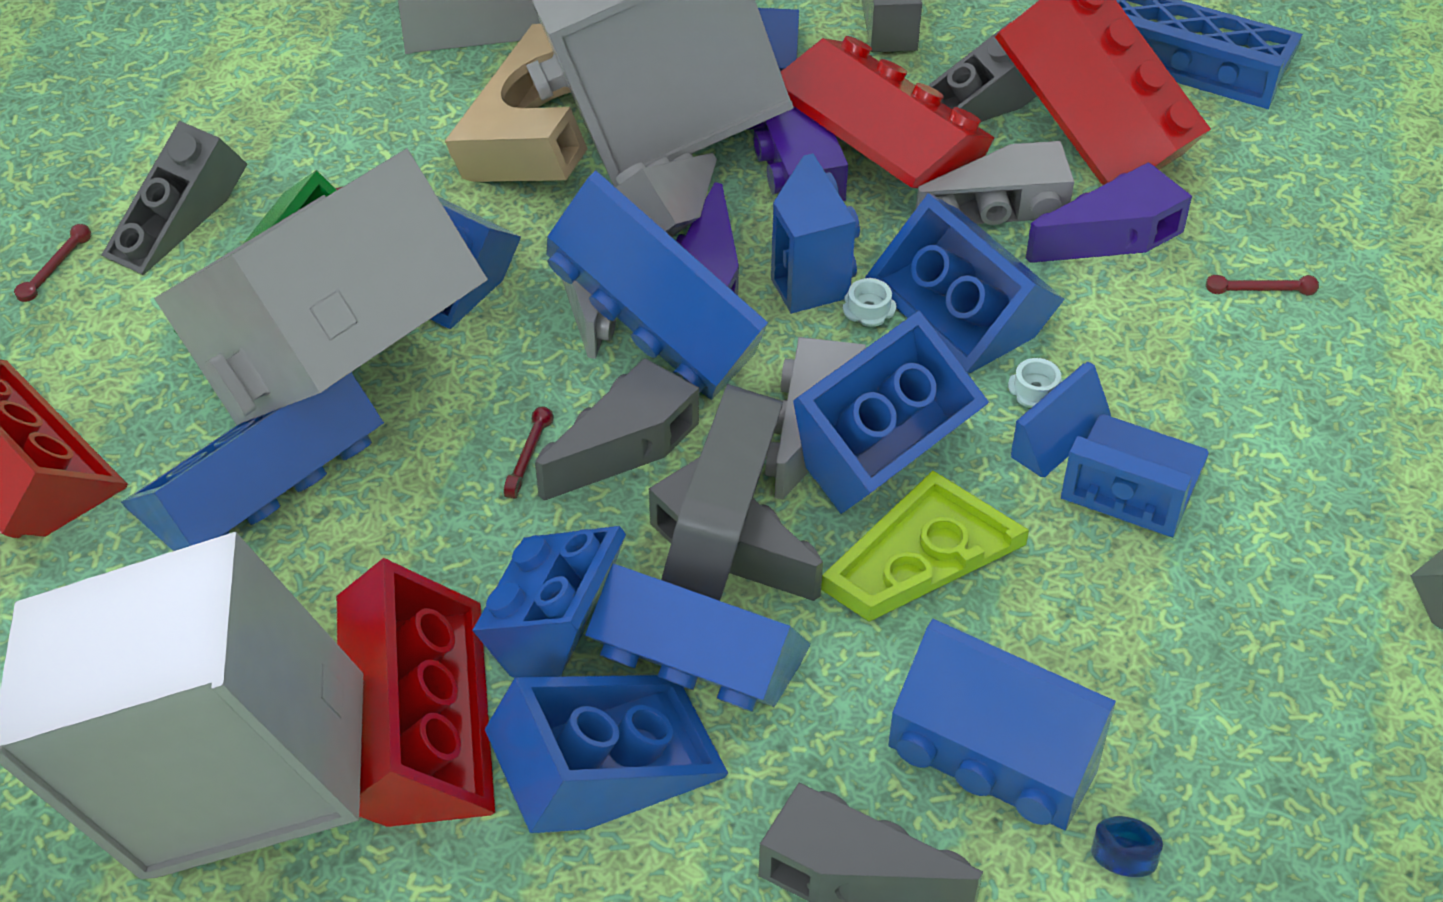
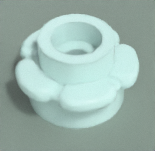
[843,278,896,327]
[1008,358,1062,408]

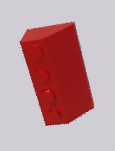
[995,0,1211,186]
[781,36,995,188]
[0,359,128,538]
[336,558,495,827]

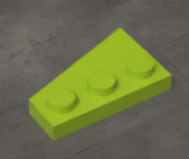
[821,470,1029,622]

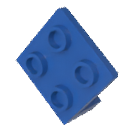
[1061,414,1209,538]

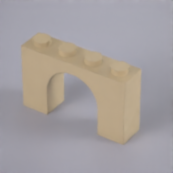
[445,24,588,182]

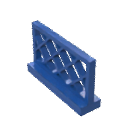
[1116,0,1303,110]

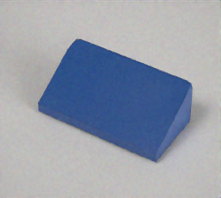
[1011,362,1111,478]

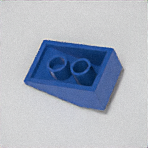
[484,675,728,833]

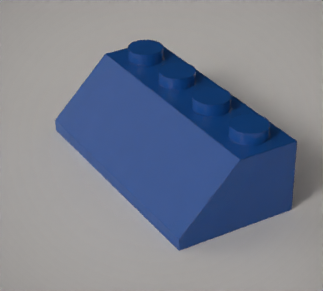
[546,170,768,400]
[121,372,384,551]

